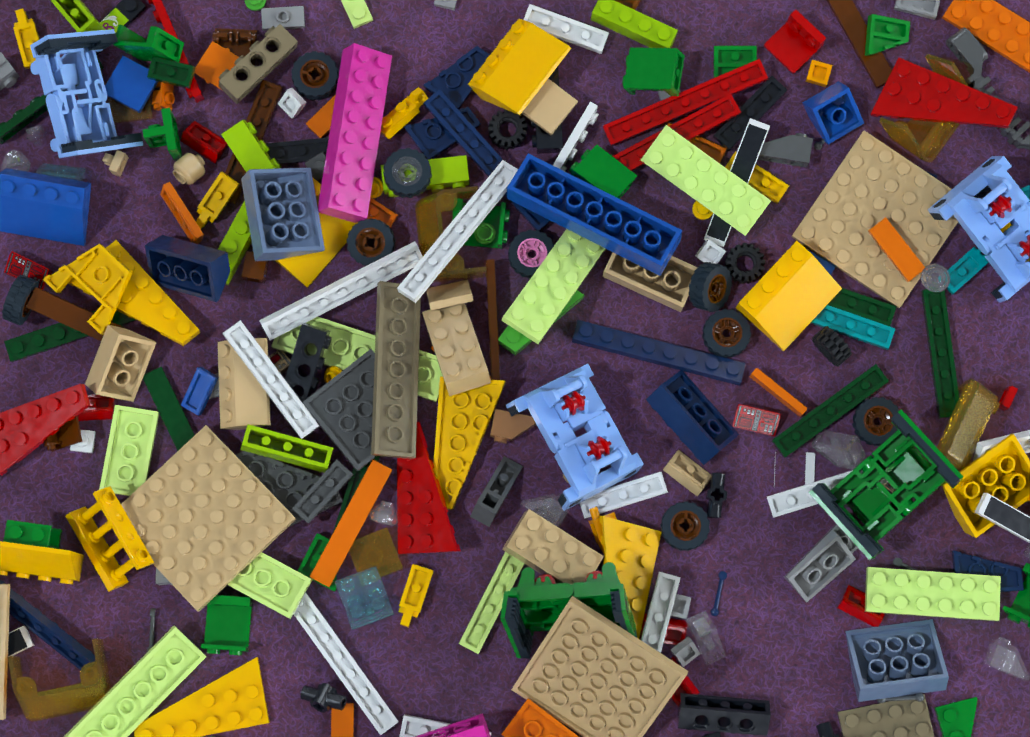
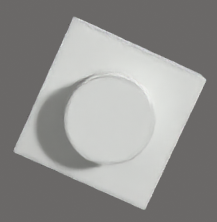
[278,88,307,119]
[695,238,726,264]
[70,430,96,453]

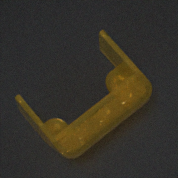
[879,54,968,162]
[415,186,487,283]
[926,378,1000,471]
[8,638,111,721]

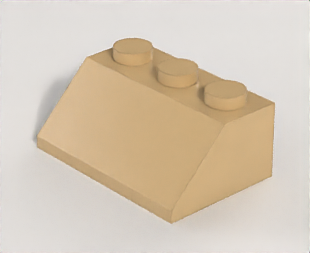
[85,325,156,402]

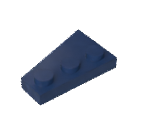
[423,46,490,110]
[404,107,481,160]
[952,550,1024,592]

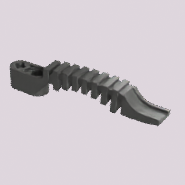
[946,27,1030,150]

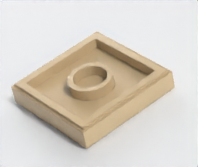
[522,79,578,135]
[426,280,473,310]

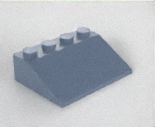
[241,168,325,261]
[845,619,949,702]

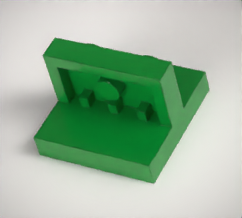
[142,108,182,161]

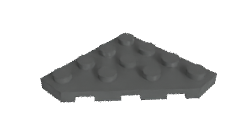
[302,349,375,472]
[236,451,343,527]

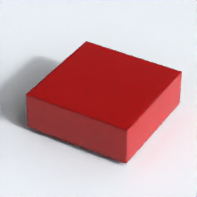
[997,386,1018,411]

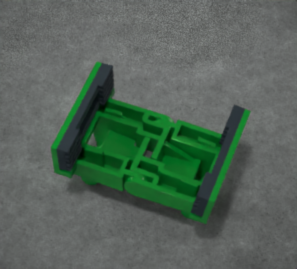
[808,409,963,560]
[500,562,637,659]

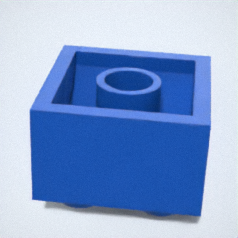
[802,81,864,145]

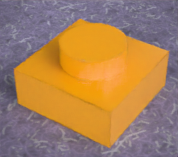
[805,60,833,87]

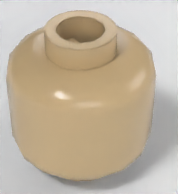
[173,153,205,185]

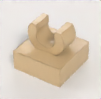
[102,150,129,177]

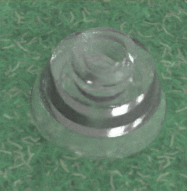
[1,150,31,172]
[921,263,950,292]
[369,501,398,526]

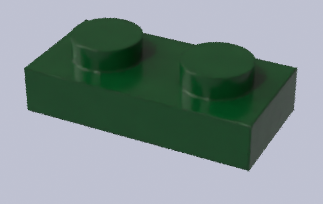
[147,57,196,89]

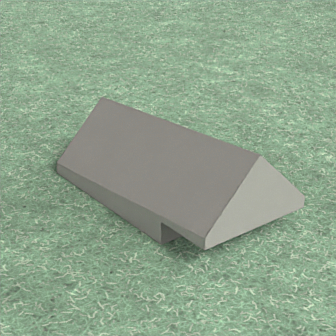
[784,524,858,603]

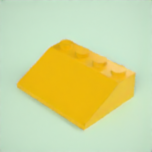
[468,19,571,115]
[275,178,358,288]
[736,241,842,351]
[942,433,1030,538]
[0,541,84,585]

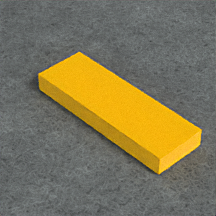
[725,151,789,204]

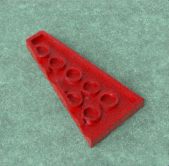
[871,58,1018,128]
[0,384,90,476]
[397,422,461,554]

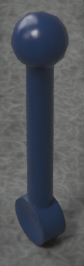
[710,571,727,616]

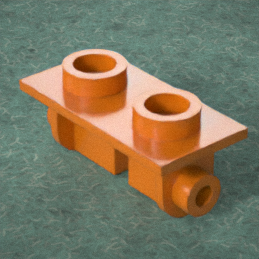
[152,82,175,111]

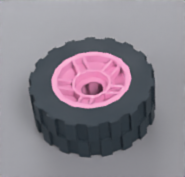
[508,229,554,279]

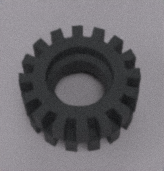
[488,109,527,150]
[725,243,765,284]
[812,326,852,367]

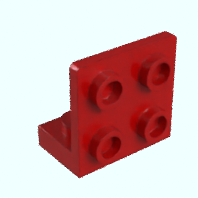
[764,9,826,74]

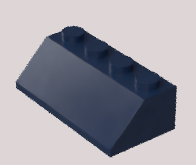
[145,235,230,302]
[646,370,739,465]

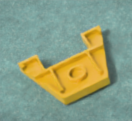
[43,244,132,335]

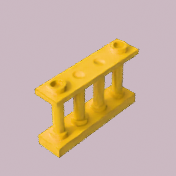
[66,486,154,592]

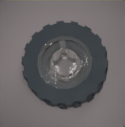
[383,148,432,198]

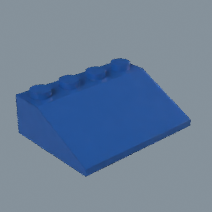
[0,168,91,246]

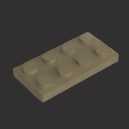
[837,694,934,737]

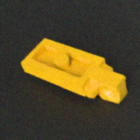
[13,9,40,69]
[380,87,428,139]
[196,171,240,229]
[398,564,434,627]

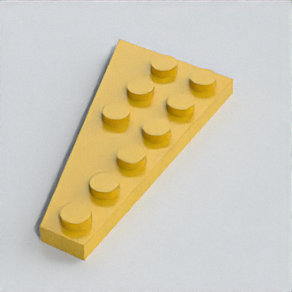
[68,240,200,346]
[433,376,506,509]
[599,516,662,639]
[134,657,270,737]

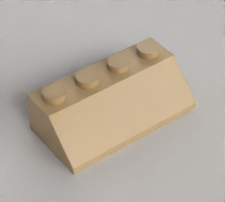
[218,338,271,430]

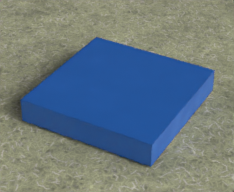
[105,56,159,113]

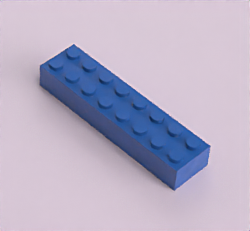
[507,153,682,276]

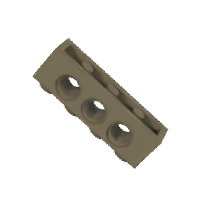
[219,24,298,104]

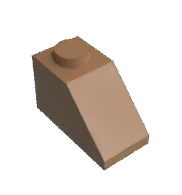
[490,409,537,444]

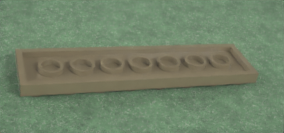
[371,281,421,459]

